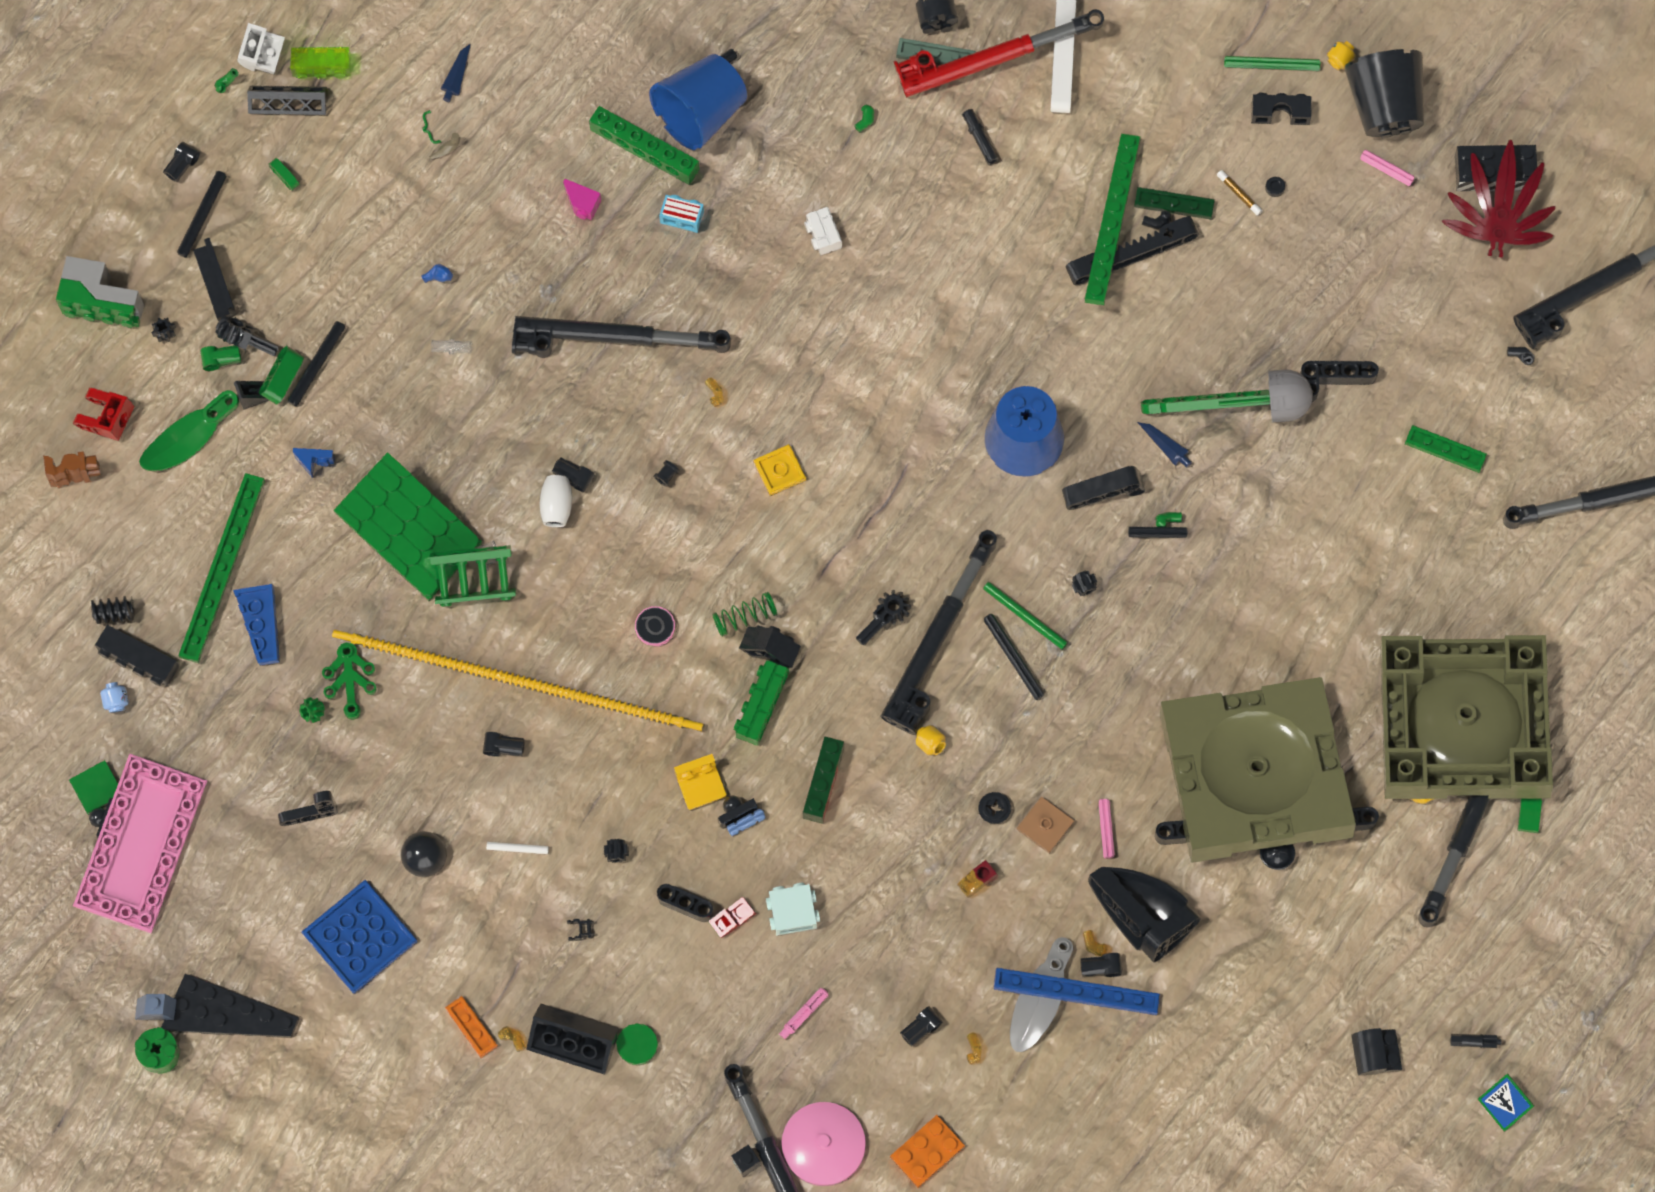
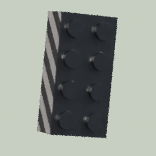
[1455,145,1537,191]

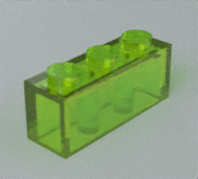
[290,47,351,79]

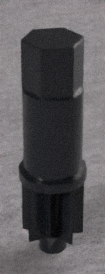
[1450,1034,1501,1048]

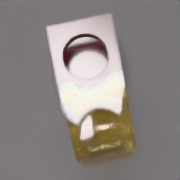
[957,859,998,898]

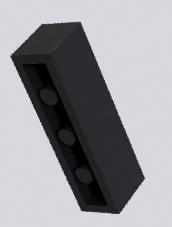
[95,625,180,687]

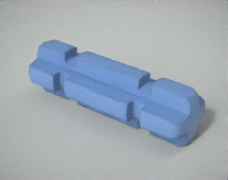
[727,809,765,836]

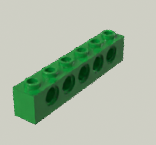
[589,106,700,185]

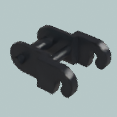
[567,919,595,941]

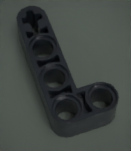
[1300,361,1379,403]
[1062,466,1145,510]

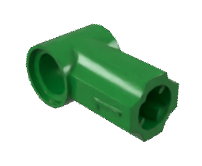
[200,345,241,371]

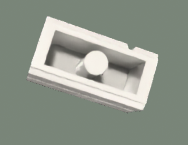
[804,207,842,255]

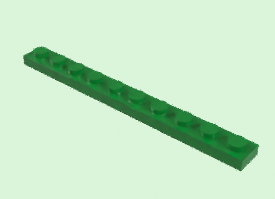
[1085,134,1141,306]
[178,473,265,663]

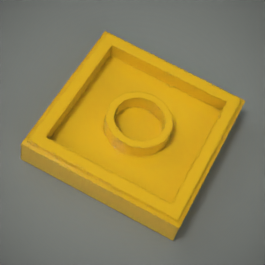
[753,444,806,496]

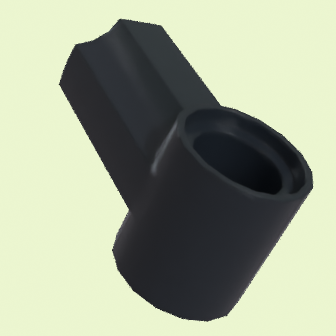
[163,142,200,182]
[552,457,595,492]
[483,732,524,757]
[1080,953,1122,977]
[900,1006,943,1047]

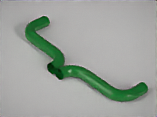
[422,110,441,144]

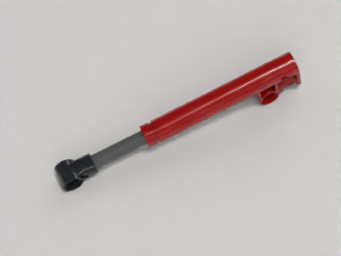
[893,9,1104,98]

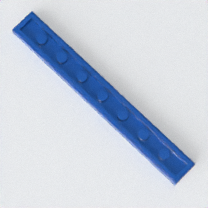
[993,968,1160,1015]

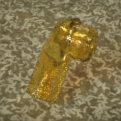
[1083,930,1108,957]

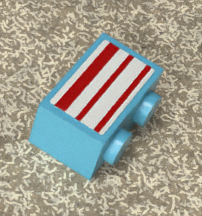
[659,195,704,233]

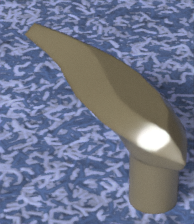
[429,133,461,159]

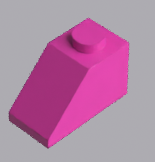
[563,179,602,220]

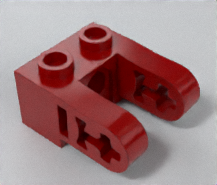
[73,388,135,441]

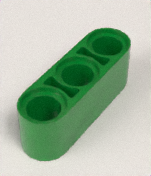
[259,346,304,405]

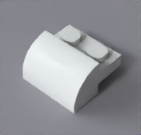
[237,23,285,74]

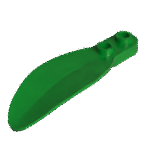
[139,390,239,471]

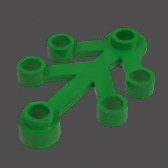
[322,642,377,720]

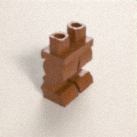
[43,451,101,489]

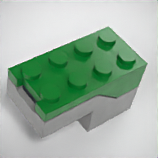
[55,256,144,328]

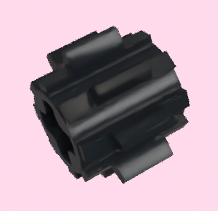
[151,317,176,342]
[1072,570,1097,596]
[604,839,629,863]

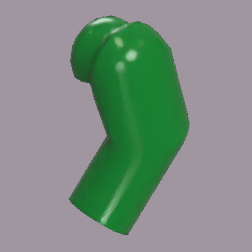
[214,68,239,93]
[854,105,875,133]
[1155,512,1182,527]

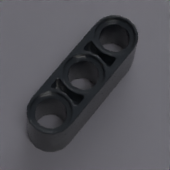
[657,884,714,923]

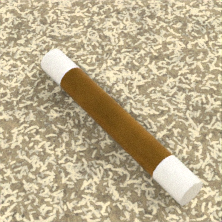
[1217,170,1263,216]

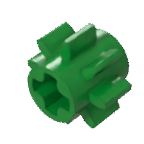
[299,697,325,723]

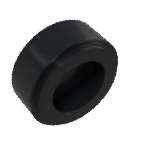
[1265,177,1285,197]

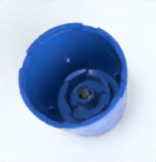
[649,54,747,150]
[985,386,1064,477]

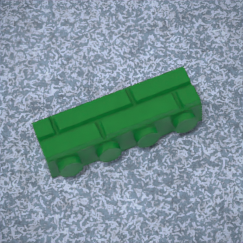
[733,660,789,746]

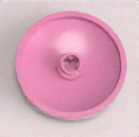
[782,1102,865,1186]

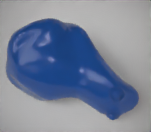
[421,264,453,283]

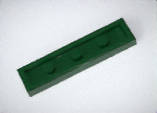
[1134,187,1215,220]

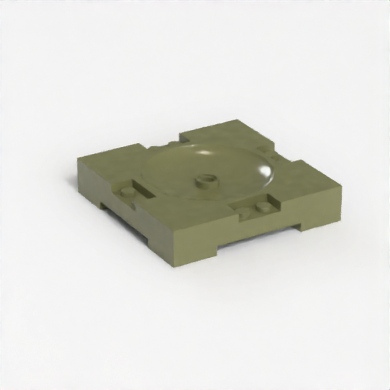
[1380,635,1553,799]
[1160,677,1356,863]

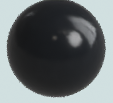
[401,831,447,877]

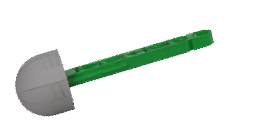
[1140,370,1312,423]

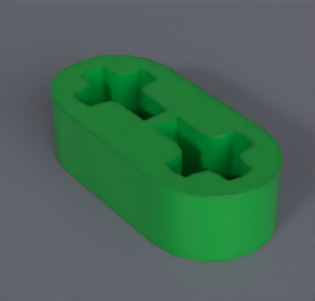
[268,158,299,191]

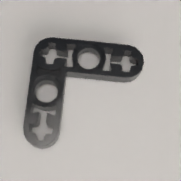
[278,791,338,826]

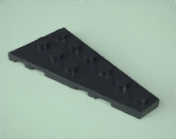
[161,973,300,1038]

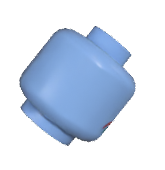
[100,682,129,713]

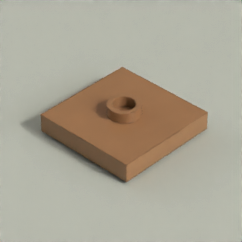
[1017,796,1074,854]

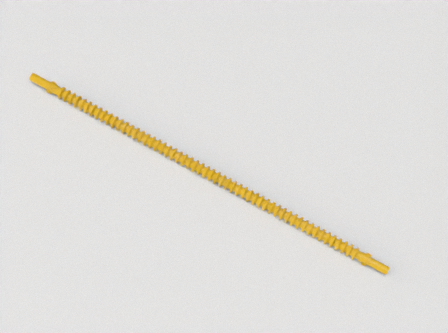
[332,629,704,732]

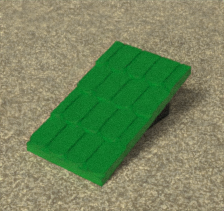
[333,452,482,601]

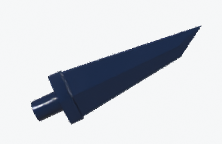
[441,44,471,102]
[1137,422,1192,468]

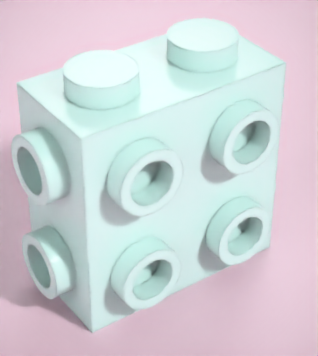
[766,883,820,936]

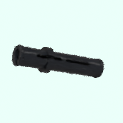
[962,109,999,165]

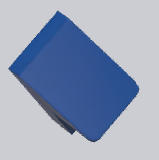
[293,448,335,478]

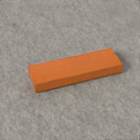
[445,996,498,1058]

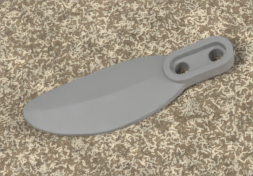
[1010,937,1073,1052]

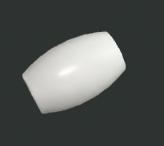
[540,475,572,527]

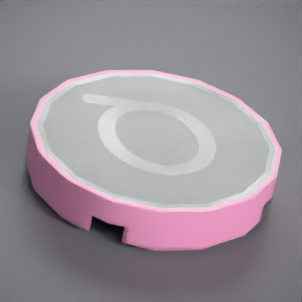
[635,607,675,646]

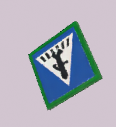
[1478,1073,1535,1132]

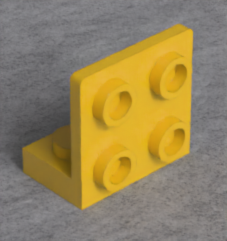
[674,754,726,810]

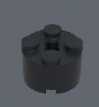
[916,0,958,34]

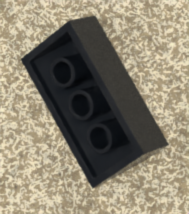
[526,1004,619,1075]

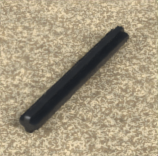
[177,171,226,258]
[288,321,345,407]
[984,614,1044,700]

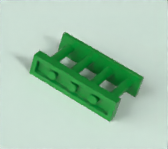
[430,545,516,607]

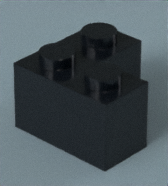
[739,625,801,668]

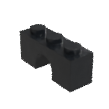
[1251,92,1312,125]

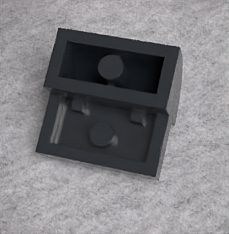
[1351,1028,1402,1075]

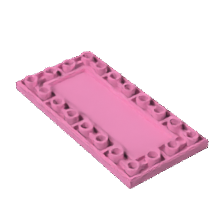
[73,754,207,934]

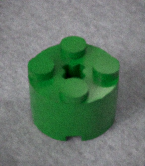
[135,1027,180,1074]

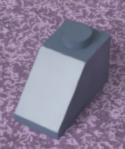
[135,994,176,1020]

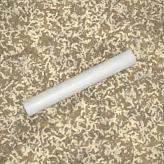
[487,842,549,854]

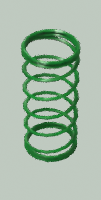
[712,592,777,637]

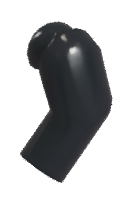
[1507,347,1535,365]

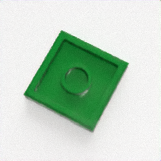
[69,760,118,815]

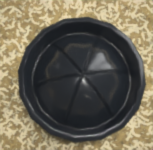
[1259,844,1295,870]

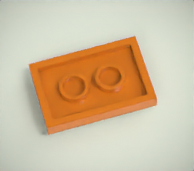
[890,1115,965,1188]

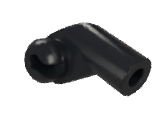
[1142,211,1171,229]

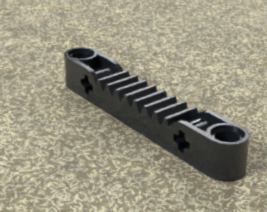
[1065,216,1199,285]

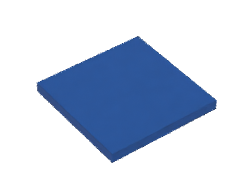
[301,880,418,994]

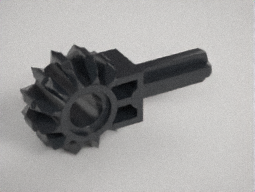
[215,316,279,356]
[856,590,911,646]

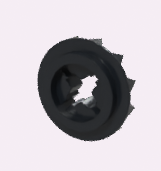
[978,792,1011,824]

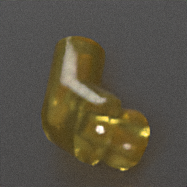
[705,377,724,407]
[498,1026,526,1052]
[967,1032,982,1065]

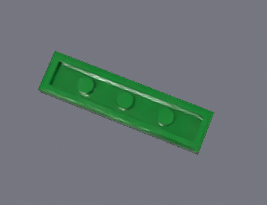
[1405,425,1487,473]

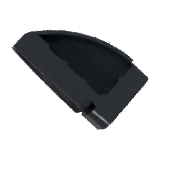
[1088,867,1201,963]

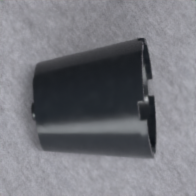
[1345,49,1424,138]

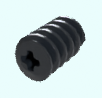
[91,596,135,624]

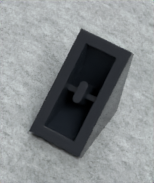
[234,381,269,410]

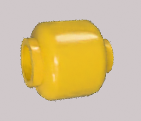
[1327,41,1356,71]
[916,725,946,755]

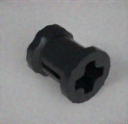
[653,460,679,487]

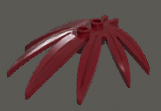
[1442,139,1556,258]

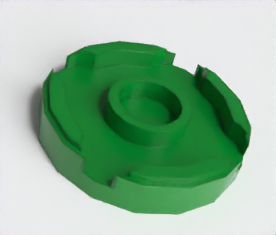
[616,1023,658,1066]

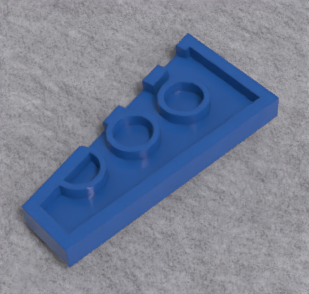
[233,584,280,666]

